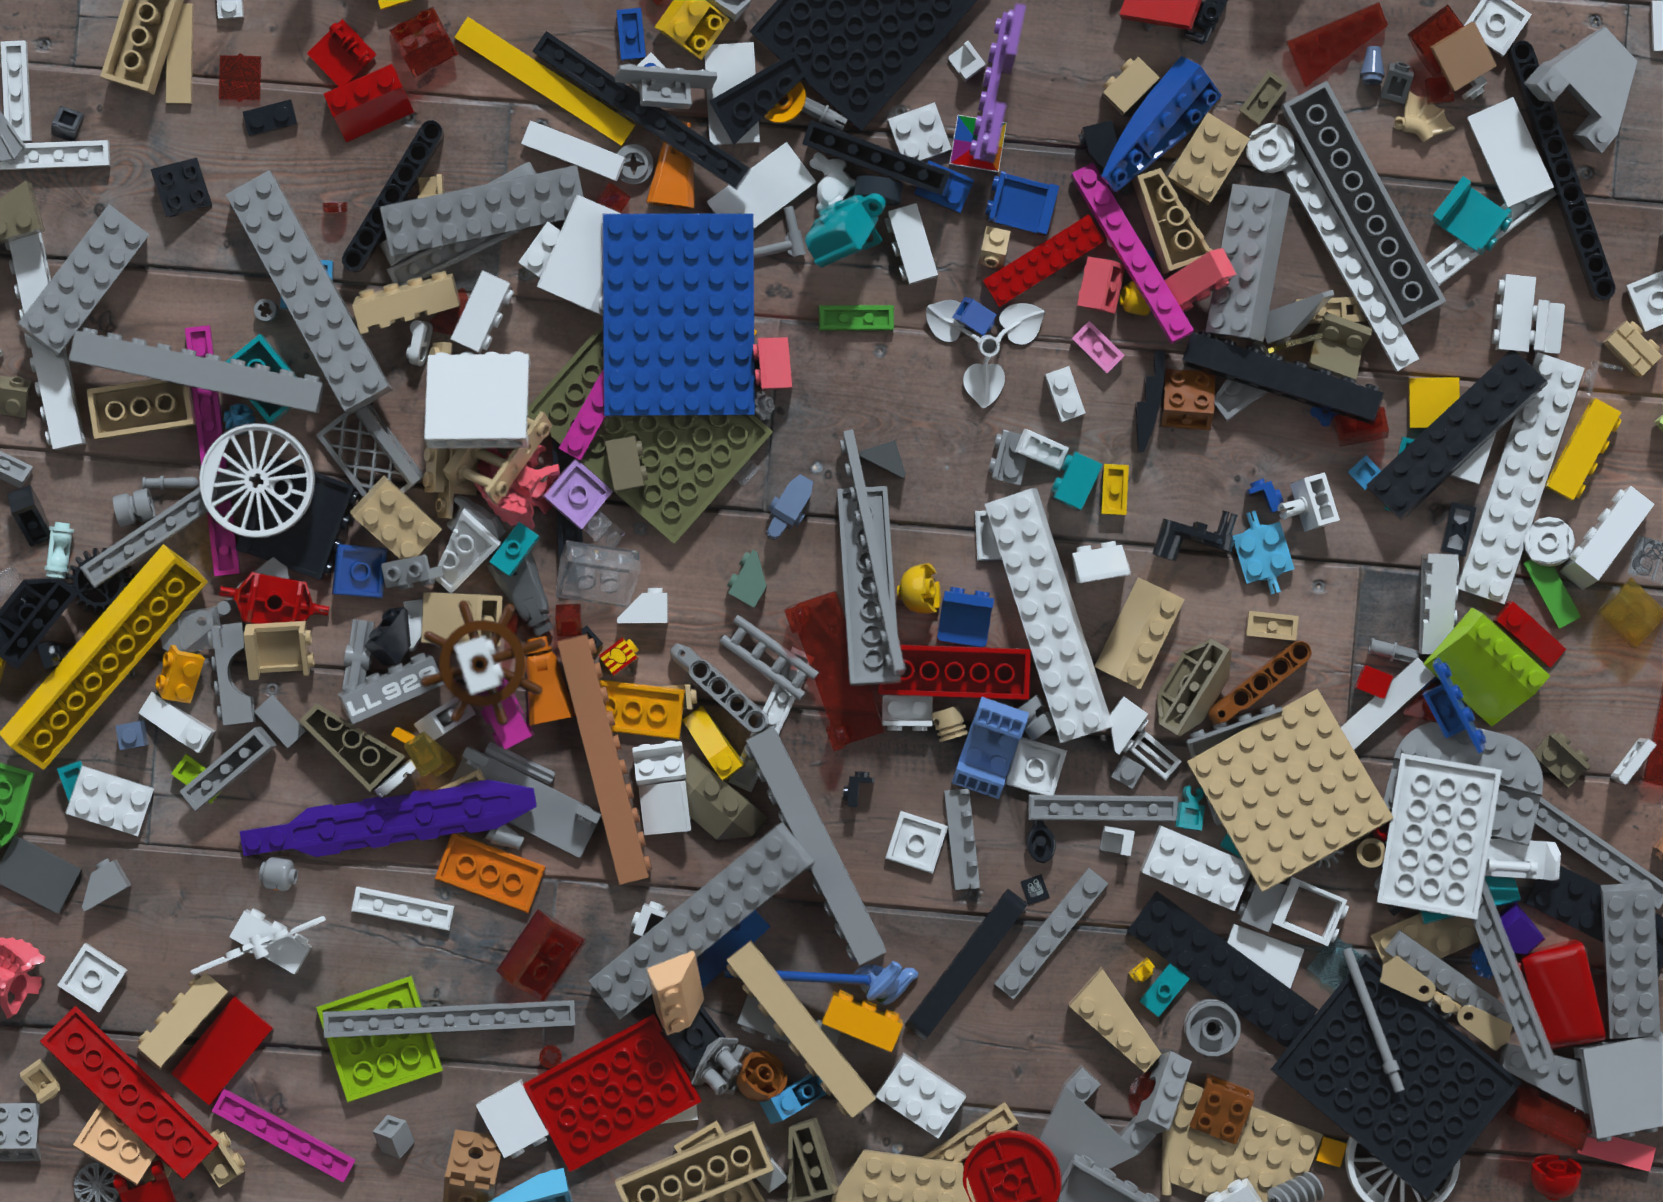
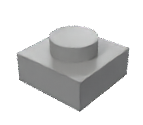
[1111,755,1145,789]

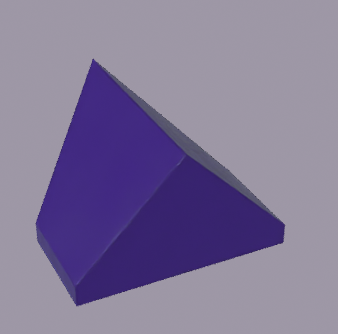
[1499,902,1545,955]

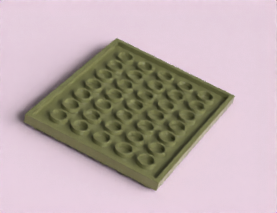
[528,323,773,544]

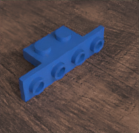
[1423,658,1486,754]

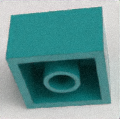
[1050,451,1103,511]

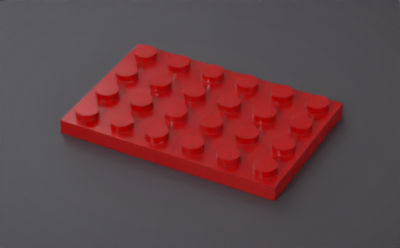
[523,1013,702,1172]

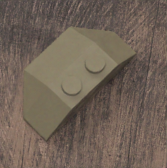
[1157,638,1232,736]
[677,753,768,840]

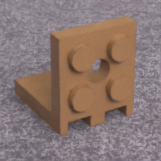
[443,1129,502,1202]

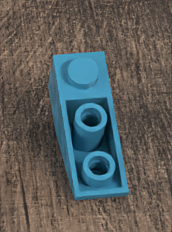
[759,1073,827,1124]

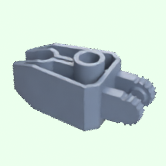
[766,474,813,541]

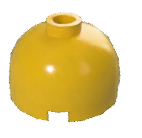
[897,563,941,614]

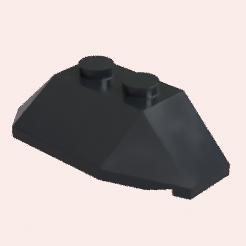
[0,577,79,670]

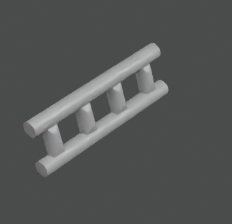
[719,615,819,700]

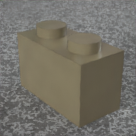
[605,436,648,492]

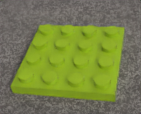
[316,975,443,1102]

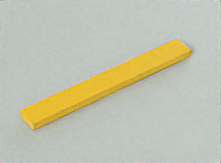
[454,17,636,146]

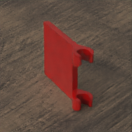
[113,1160,177,1202]

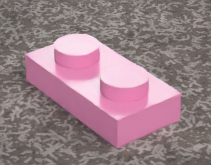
[1072,321,1125,374]

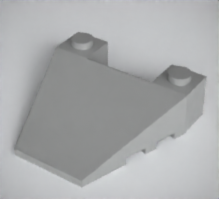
[1524,27,1637,153]
[1039,1065,1156,1174]

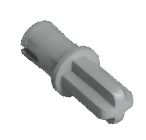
[802,97,848,132]
[1368,638,1419,664]

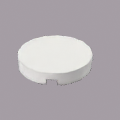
[1246,123,1296,173]
[1524,517,1575,567]
[374,758,418,797]

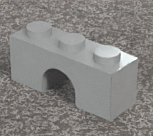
[1134,1051,1192,1134]

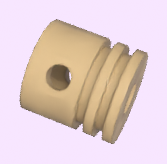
[931,705,968,742]
[1353,836,1386,868]

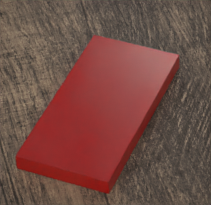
[171,996,274,1105]

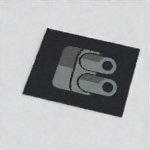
[1020,874,1050,905]

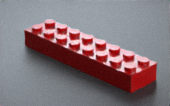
[982,214,1105,307]

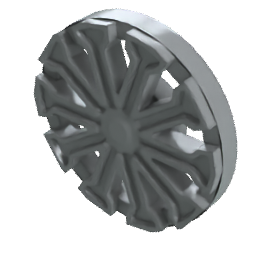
[74,1162,119,1202]

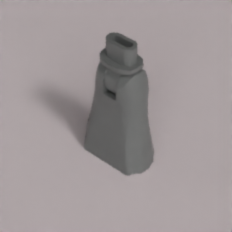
[486,551,553,637]

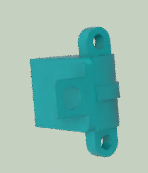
[805,193,886,268]

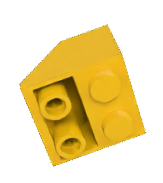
[654,0,730,60]

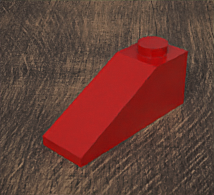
[1493,601,1566,668]

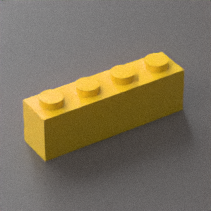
[1545,398,1622,501]

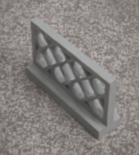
[316,404,424,497]

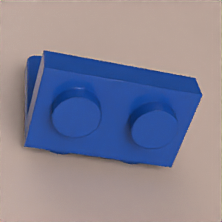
[937,587,994,647]

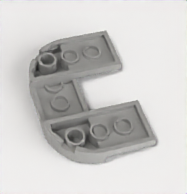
[1383,721,1543,846]

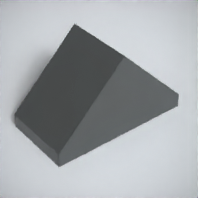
[859,440,906,478]

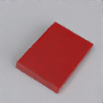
[1119,0,1202,30]

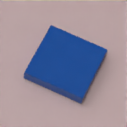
[332,544,388,598]

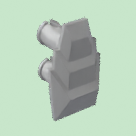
[446,494,506,540]
[691,1037,743,1095]

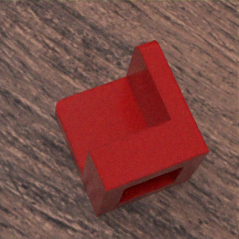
[1354,665,1393,698]

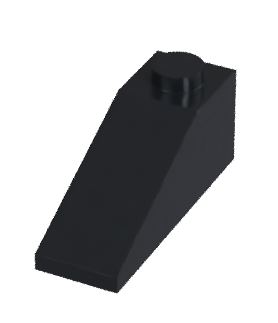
[1078,120,1130,196]

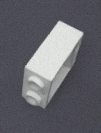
[1273,876,1349,946]

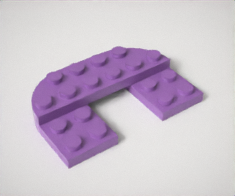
[969,4,1026,163]

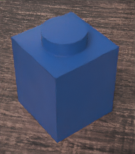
[952,297,996,336]

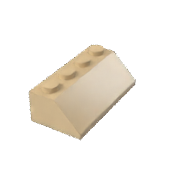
[1094,578,1185,689]

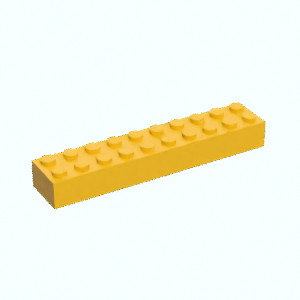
[0,544,208,770]

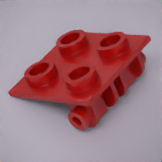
[307,19,377,87]

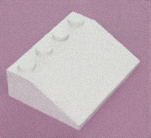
[537,195,621,316]

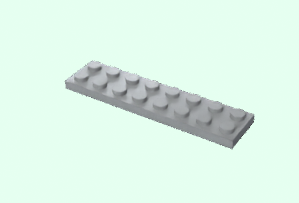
[380,165,583,256]
[837,486,901,686]

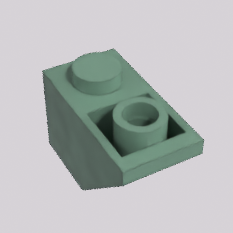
[727,550,767,608]

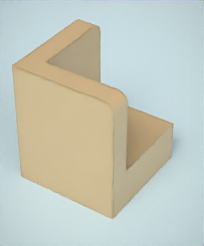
[418,174,445,198]

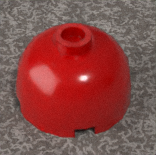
[1531,1155,1582,1201]

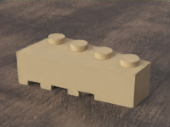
[352,271,460,334]

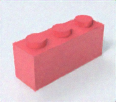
[1164,248,1236,312]

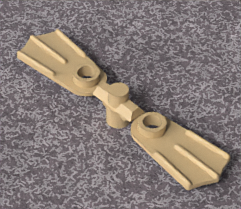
[1380,955,1513,1051]

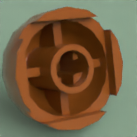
[736,1051,787,1102]

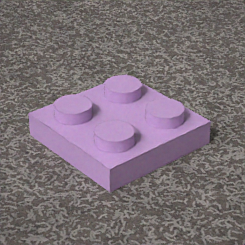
[542,459,613,529]

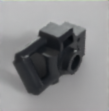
[1184,0,1228,45]

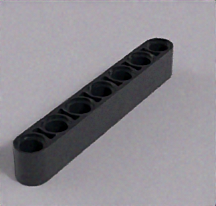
[342,120,444,273]
[904,888,1028,1040]

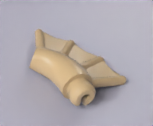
[1394,91,1455,143]

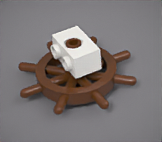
[421,600,545,725]

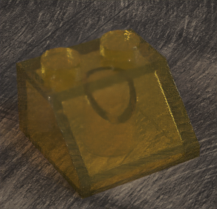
[1596,577,1663,648]

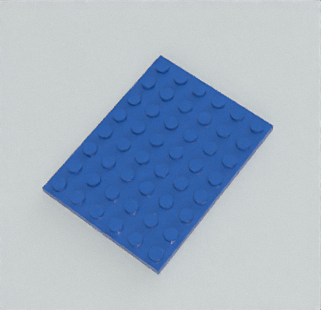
[602,214,755,416]

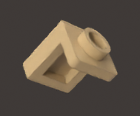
[978,226,1011,269]
[20,1059,60,1104]

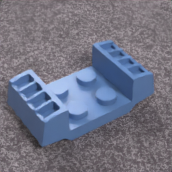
[952,697,1029,799]

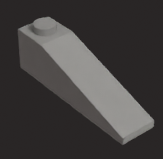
[179,726,277,811]

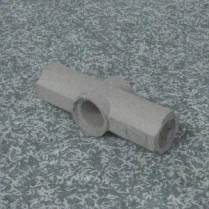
[342,619,375,692]

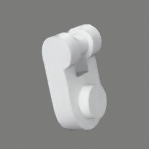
[406,320,433,366]

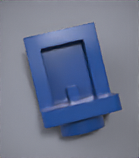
[1246,478,1284,513]

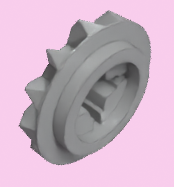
[617,144,654,185]

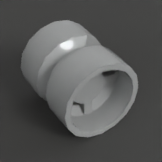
[113,488,156,527]
[1017,694,1055,741]

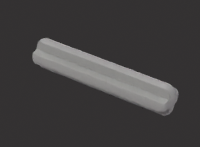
[485,742,555,784]

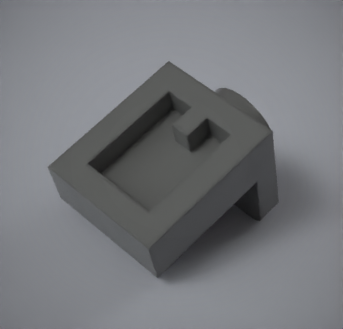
[1380,62,1414,104]

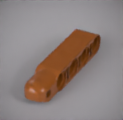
[1208,641,1312,724]

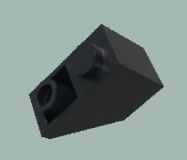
[365,607,411,666]

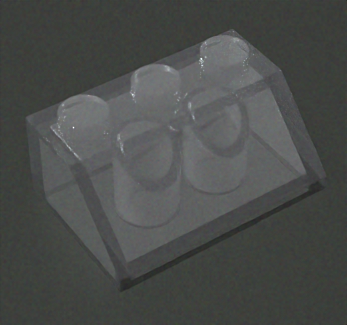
[556,540,641,607]

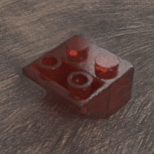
[1407,4,1464,77]
[390,7,458,78]

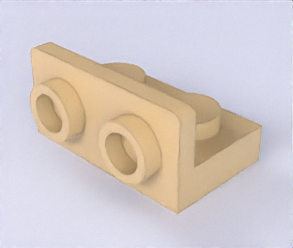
[202,1129,245,1188]

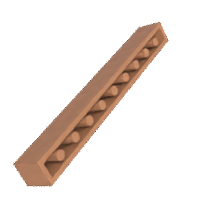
[558,634,652,885]

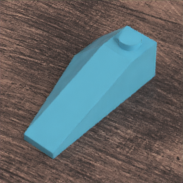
[489,1168,573,1202]

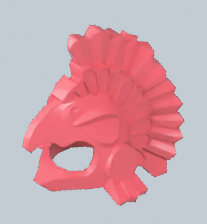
[474,445,560,530]
[0,937,45,1018]

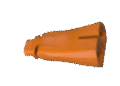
[646,122,695,210]
[526,636,576,726]

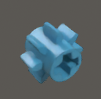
[223,404,255,435]

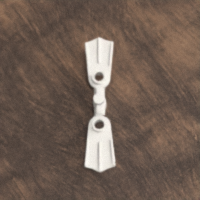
[190,916,326,975]

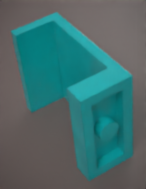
[1433,176,1513,256]

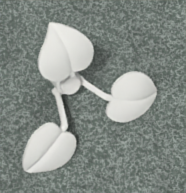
[926,300,1045,408]

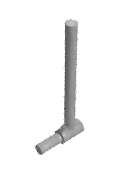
[754,206,806,259]

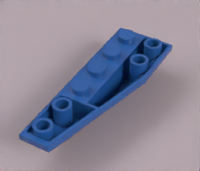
[1102,56,1222,192]

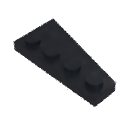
[709,51,808,145]

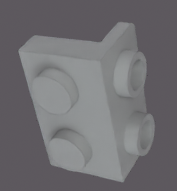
[381,555,443,590]

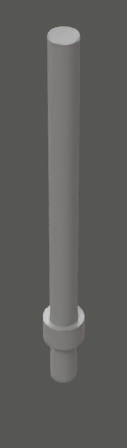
[1342,948,1404,1093]

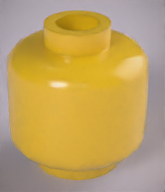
[1119,281,1151,316]

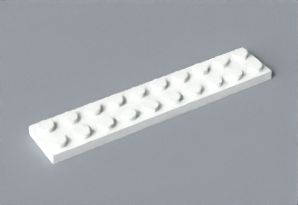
[1457,352,1585,604]

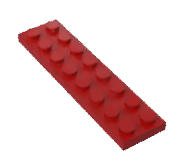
[40,1006,219,1180]

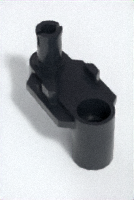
[1152,510,1238,561]

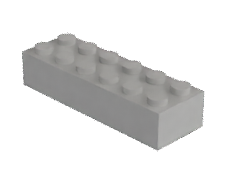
[1206,184,1290,342]
[16,204,150,356]
[1600,882,1661,1039]

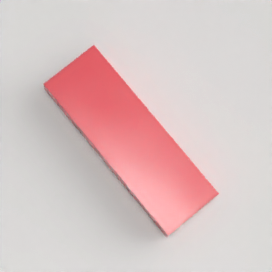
[1576,1128,1656,1172]

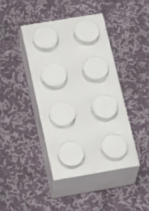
[1140,825,1250,911]

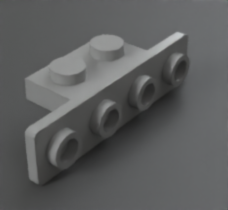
[615,64,717,109]

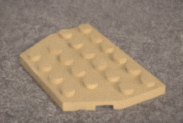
[1166,1081,1323,1202]
[831,1149,976,1202]

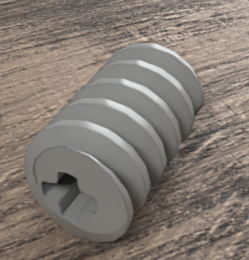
[1267,1172,1325,1202]

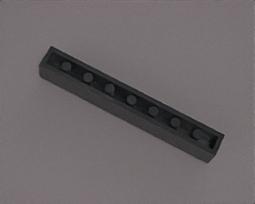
[1182,331,1384,426]

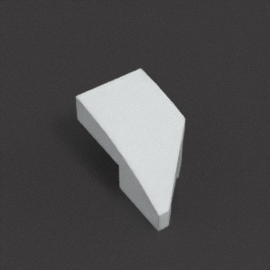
[404,599,423,652]

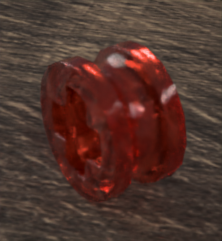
[539,1045,562,1068]

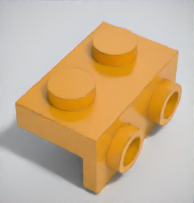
[155,645,205,704]

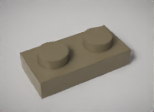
[1239,70,1289,126]

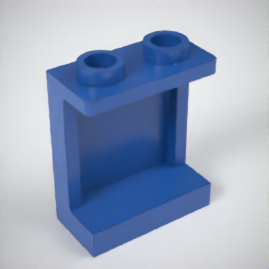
[985,171,1059,236]

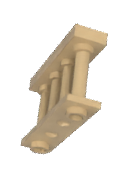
[443,411,553,505]

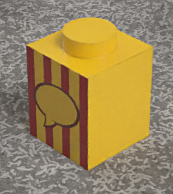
[599,637,639,676]

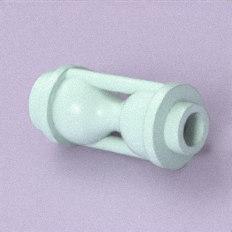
[44,522,74,578]

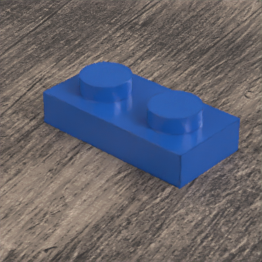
[616,8,646,61]

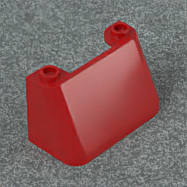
[1517,939,1605,1050]

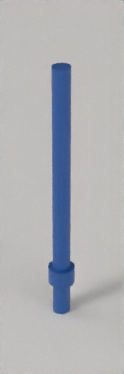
[724,968,871,985]

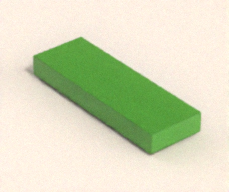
[819,305,894,331]
[1523,559,1581,629]

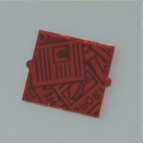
[219,53,262,102]

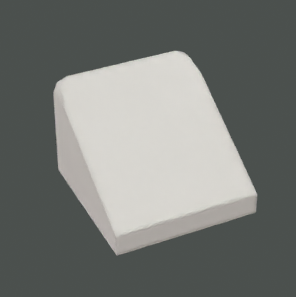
[756,1158,788,1193]

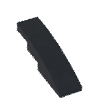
[1135,351,1165,453]

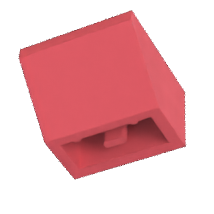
[753,337,792,391]

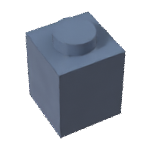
[115,720,149,750]

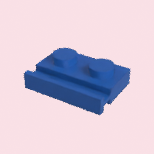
[915,160,975,213]

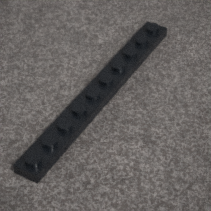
[532,31,751,190]

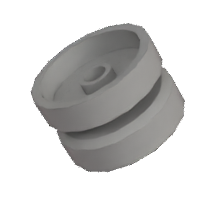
[1183,999,1241,1056]

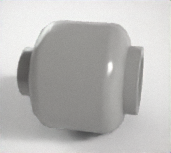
[259,857,298,891]

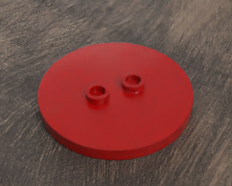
[963,1130,1062,1202]

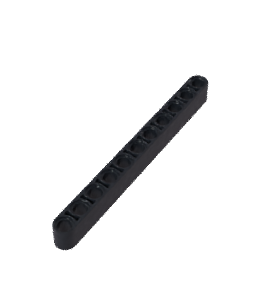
[1508,40,1616,301]

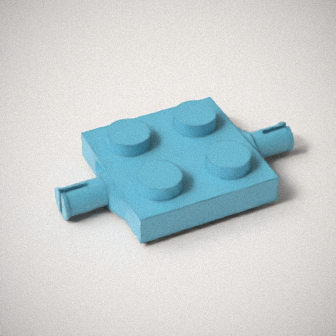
[1232,511,1295,594]

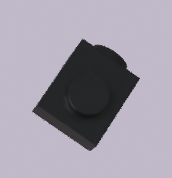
[843,771,875,807]

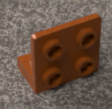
[1161,369,1215,430]
[1190,1073,1254,1144]

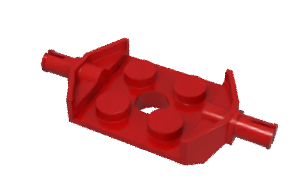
[219,571,330,624]

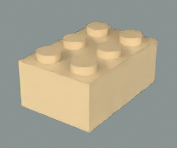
[1167,112,1250,205]
[350,476,442,559]

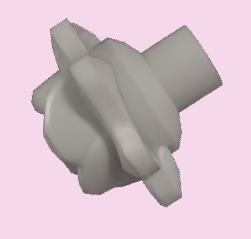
[755,391,775,420]

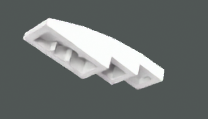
[521,121,626,181]

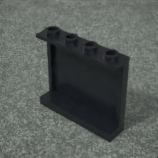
[235,455,359,580]

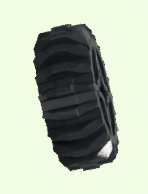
[67,548,135,615]

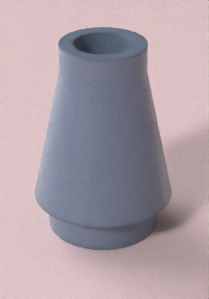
[1360,46,1385,85]

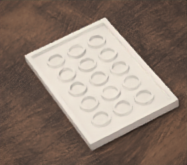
[1377,753,1502,919]

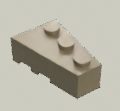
[0,180,45,244]
[787,1117,839,1202]

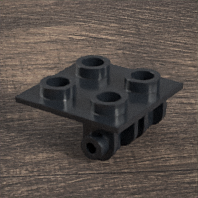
[150,157,212,218]

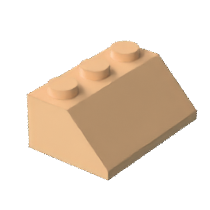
[647,951,704,1035]

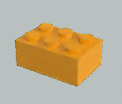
[822,990,903,1052]

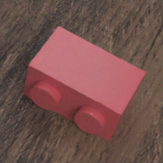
[1077,257,1125,314]

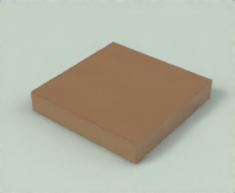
[1430,22,1497,91]

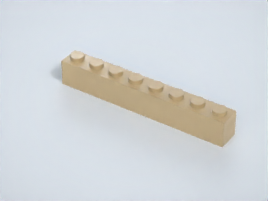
[726,940,876,1118]

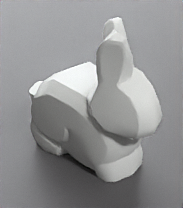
[809,152,856,211]

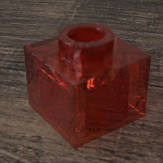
[555,604,582,636]

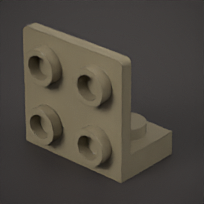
[1309,312,1372,380]

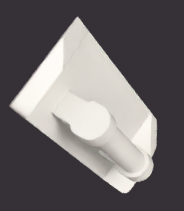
[1485,838,1561,881]

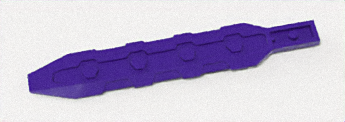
[240,779,537,857]

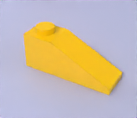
[682,705,746,781]

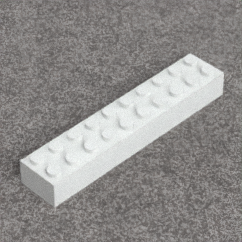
[985,488,1113,743]

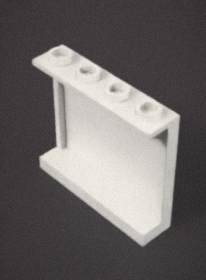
[425,352,531,449]

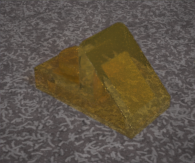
[404,732,456,778]

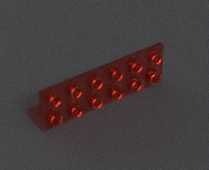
[784,591,885,751]

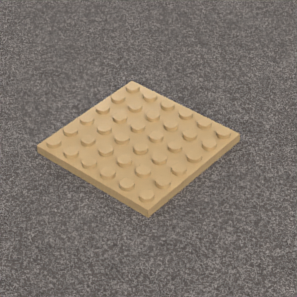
[1187,688,1393,893]

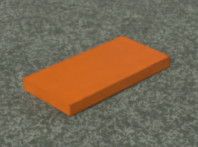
[435,833,546,913]

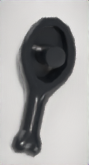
[1027,820,1056,863]

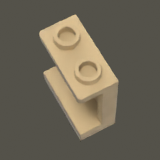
[243,621,315,680]

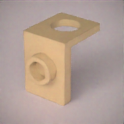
[662,684,697,710]

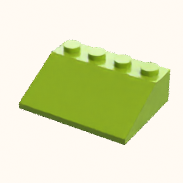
[1423,608,1550,727]

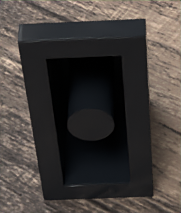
[7,485,51,547]

